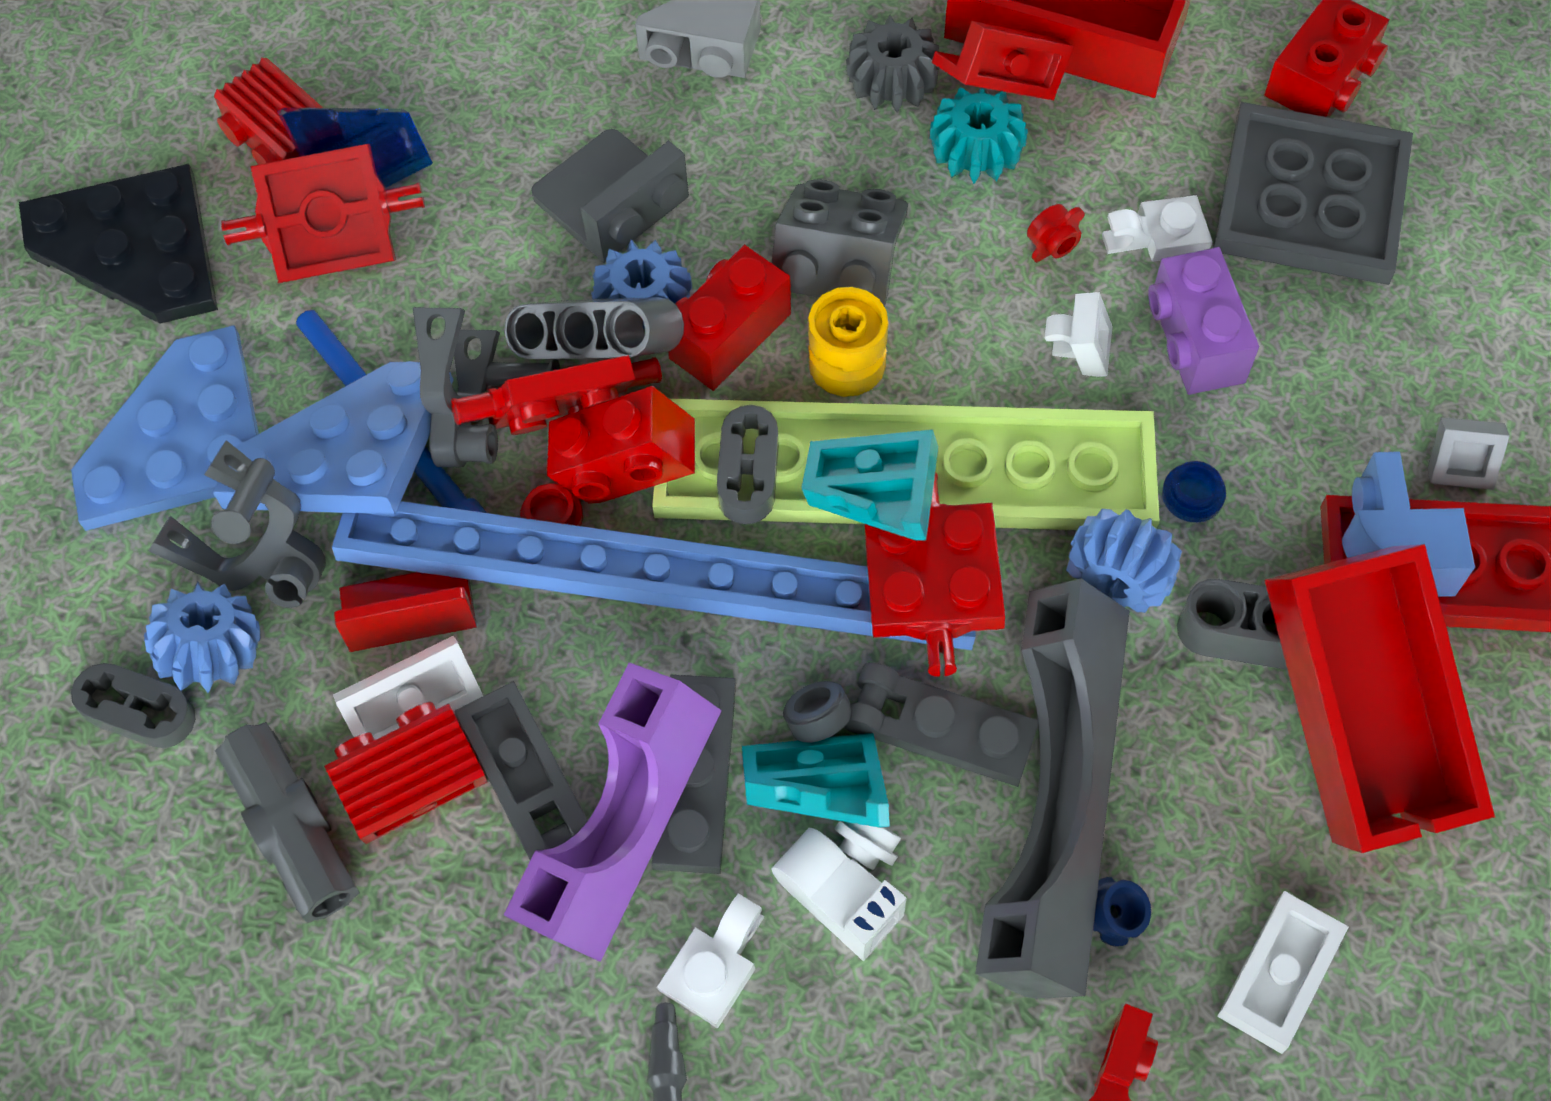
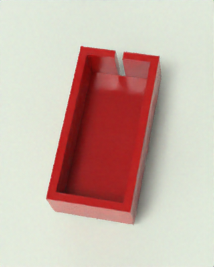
[944,0,1190,98]
[1265,544,1495,853]

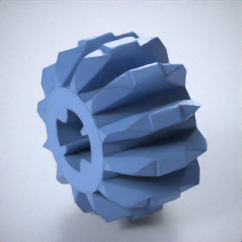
[591,240,692,329]
[1066,508,1182,613]
[144,581,261,693]

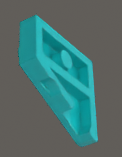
[802,429,939,541]
[742,733,890,828]

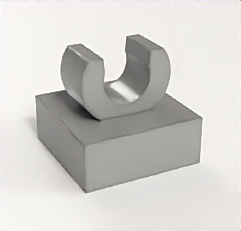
[1428,417,1510,490]

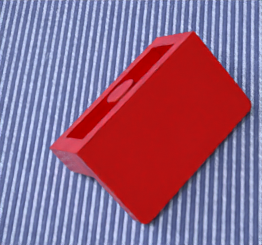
[931,21,1074,101]
[334,572,477,652]

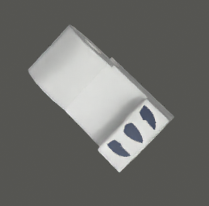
[771,827,906,961]

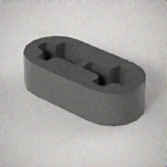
[717,405,779,525]
[71,663,196,748]

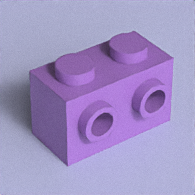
[1148,247,1260,395]

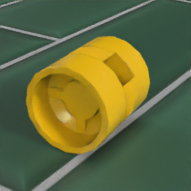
[808,287,888,397]

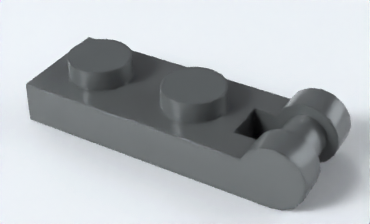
[844,662,1038,787]
[454,681,588,860]

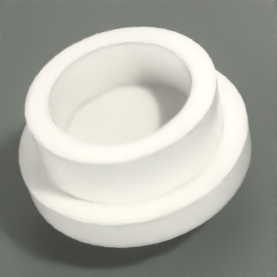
[834,821,901,870]

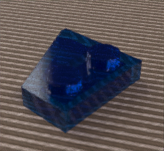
[277,108,433,188]

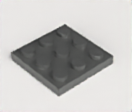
[1213,102,1413,285]

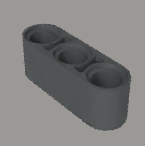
[504,297,684,359]
[1177,579,1288,670]

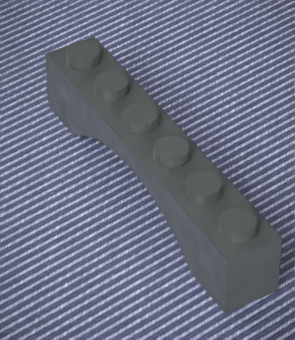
[975,578,1130,999]

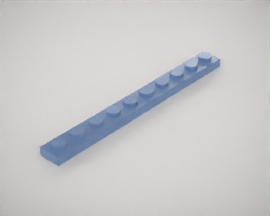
[332,501,976,650]

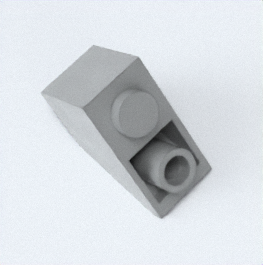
[635,0,761,78]

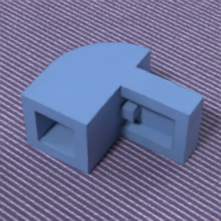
[1341,452,1475,597]

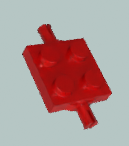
[221,144,425,283]
[451,355,662,435]
[864,472,1005,677]

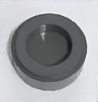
[783,681,852,742]

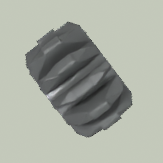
[846,15,940,113]

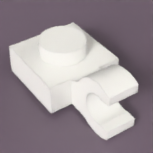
[1102,195,1213,262]
[657,893,764,1028]

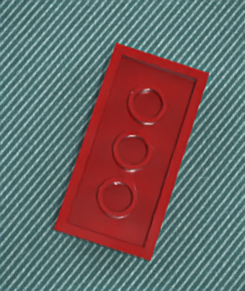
[1320,495,1551,632]

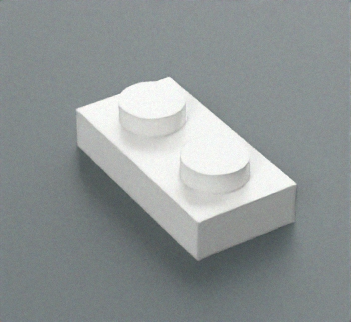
[333,636,483,740]
[1217,891,1349,1054]

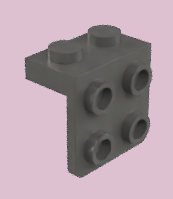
[531,129,689,263]
[772,179,908,307]

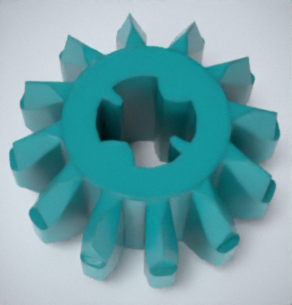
[930,87,1028,184]

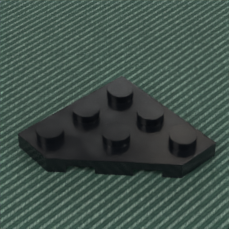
[19,164,218,324]

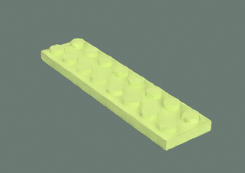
[652,399,1160,530]

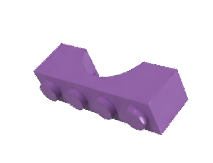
[504,663,722,962]

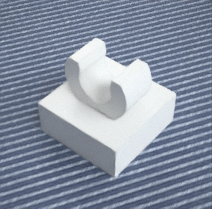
[1044,292,1113,377]

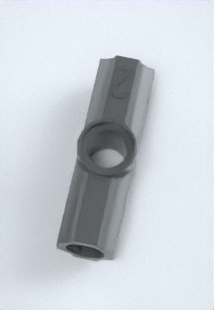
[215,722,360,924]

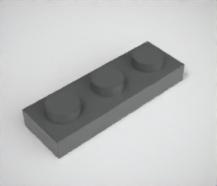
[652,674,736,874]

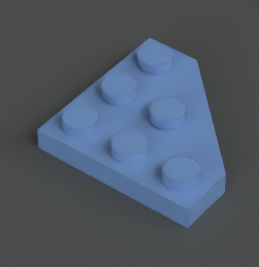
[71,325,259,531]
[213,361,453,514]

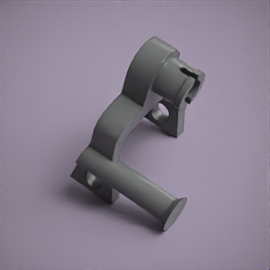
[413,307,560,468]
[148,440,326,608]

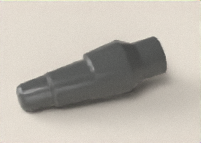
[647,1002,687,1101]

